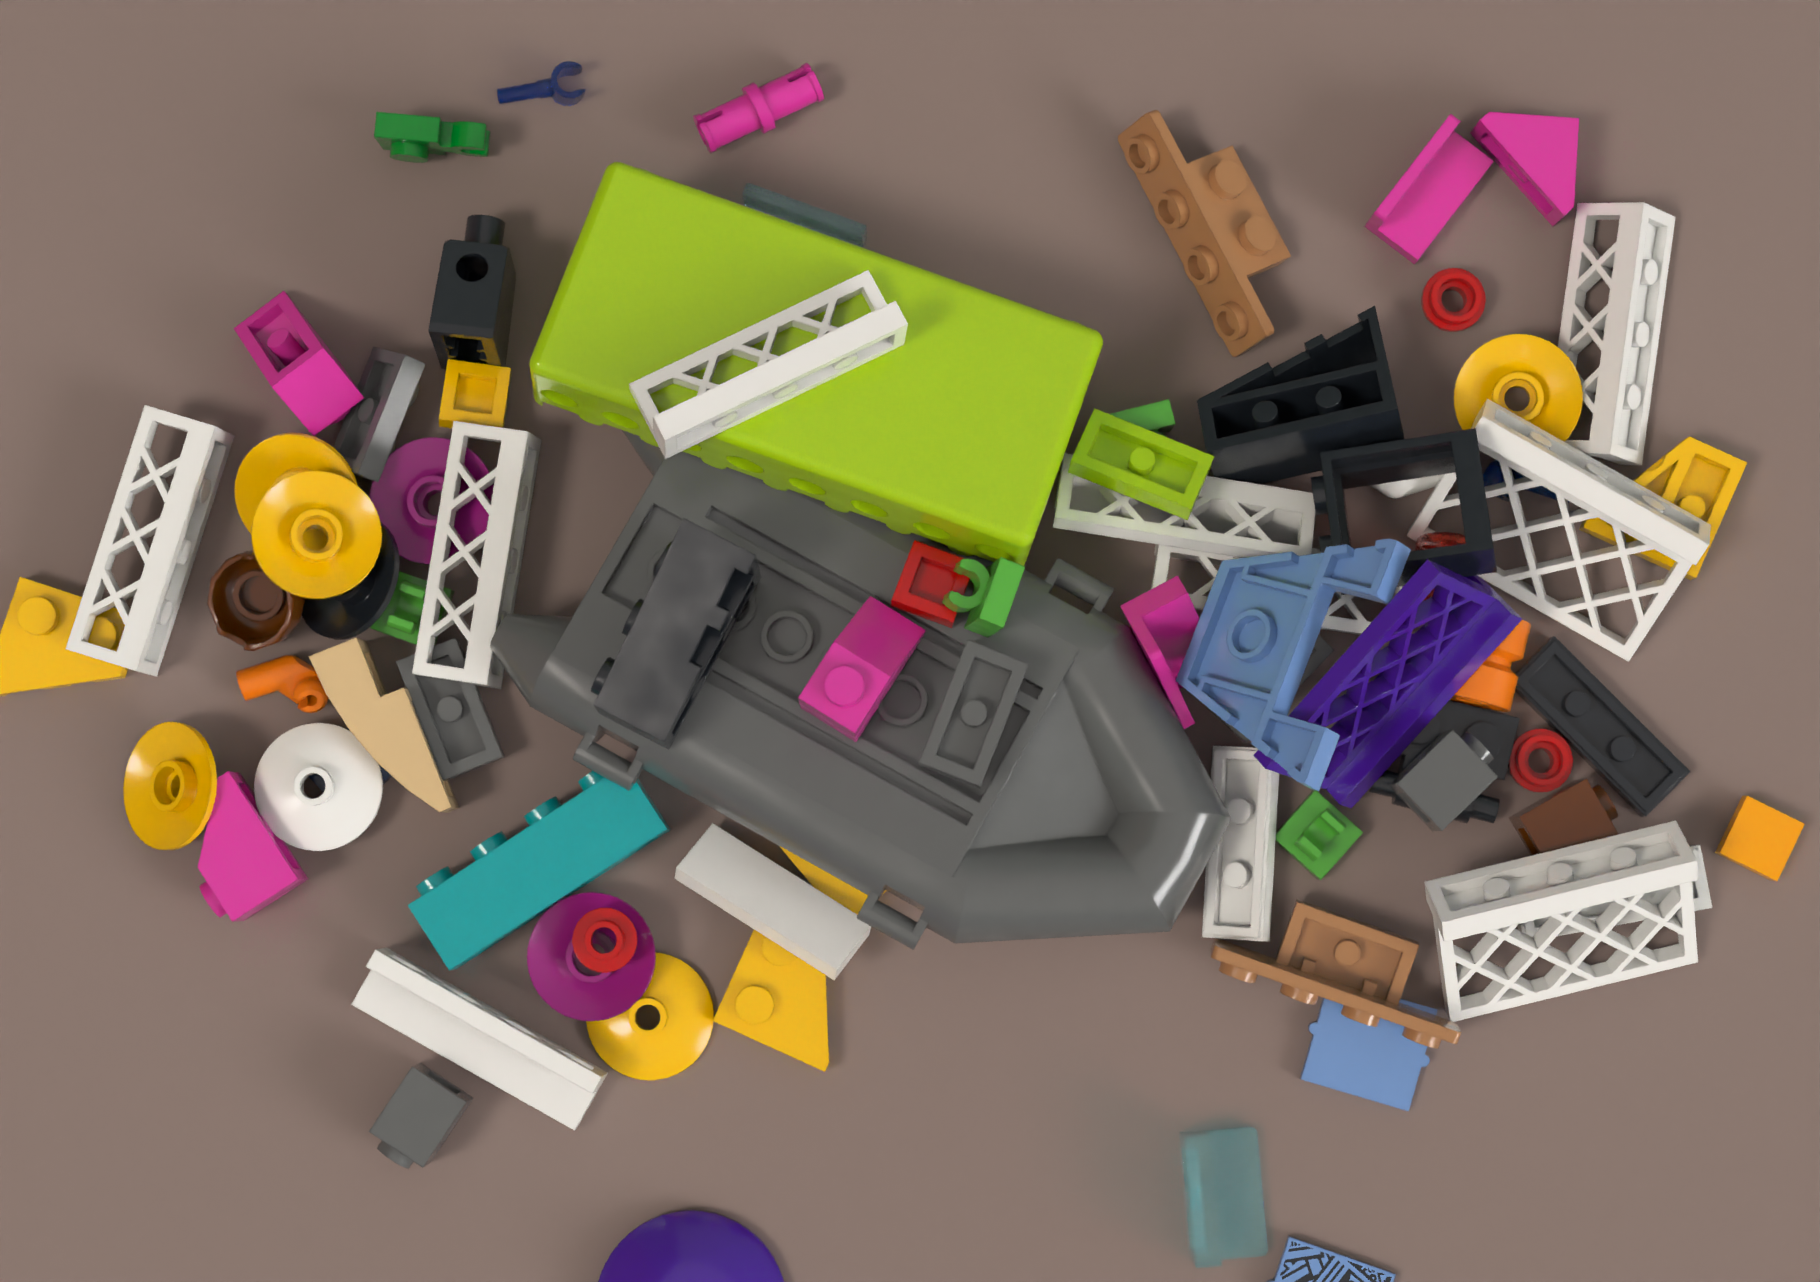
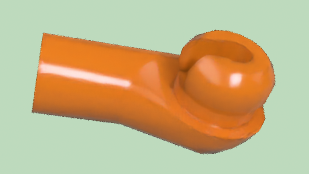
[236,655,329,713]

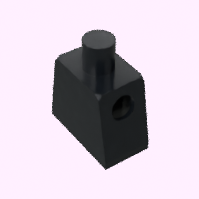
[428,215,516,369]

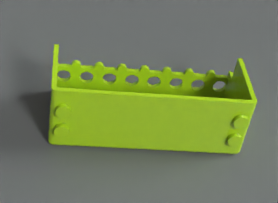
[529,162,1103,566]

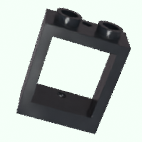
[1311,428,1497,595]

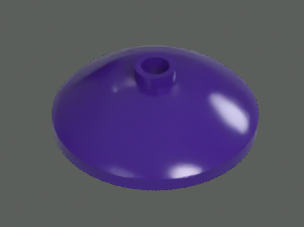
[598,1210,784,1282]

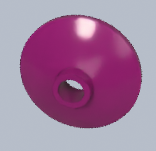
[369,437,494,565]
[527,892,656,1021]

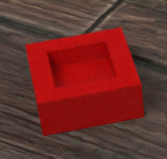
[890,540,970,628]

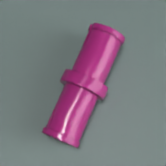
[693,63,824,154]

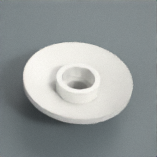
[254,723,383,851]

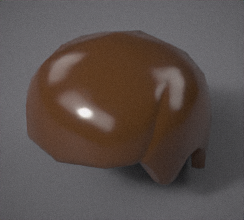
[207,550,305,651]

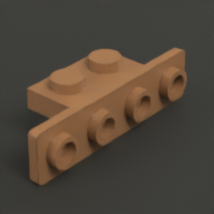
[1118,110,1291,357]
[1211,899,1461,1049]

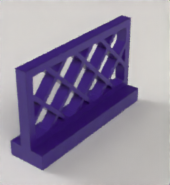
[1253,559,1522,809]

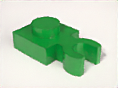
[374,112,491,163]

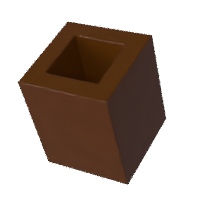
[1509,778,1619,856]

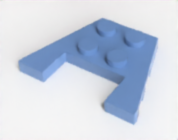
[1176,539,1411,791]

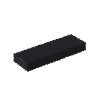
[1515,636,1691,817]

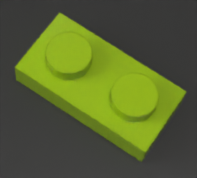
[1068,408,1214,520]

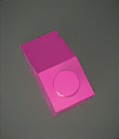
[234,291,364,436]
[798,596,926,742]
[197,771,308,922]

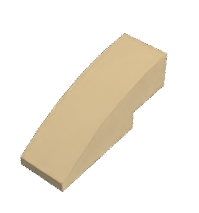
[308,637,459,813]

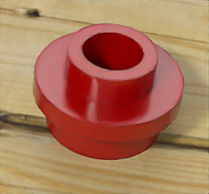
[1421,268,1486,332]
[1508,729,1573,793]
[572,908,638,973]

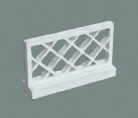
[1407,399,1711,662]
[1424,820,1699,1022]

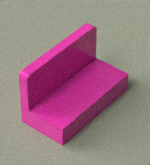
[1364,114,1494,264]
[1120,575,1199,729]

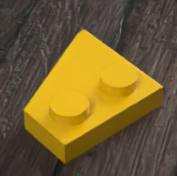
[1579,436,1747,580]
[0,577,128,696]
[713,930,830,1072]

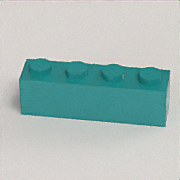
[407,771,671,971]

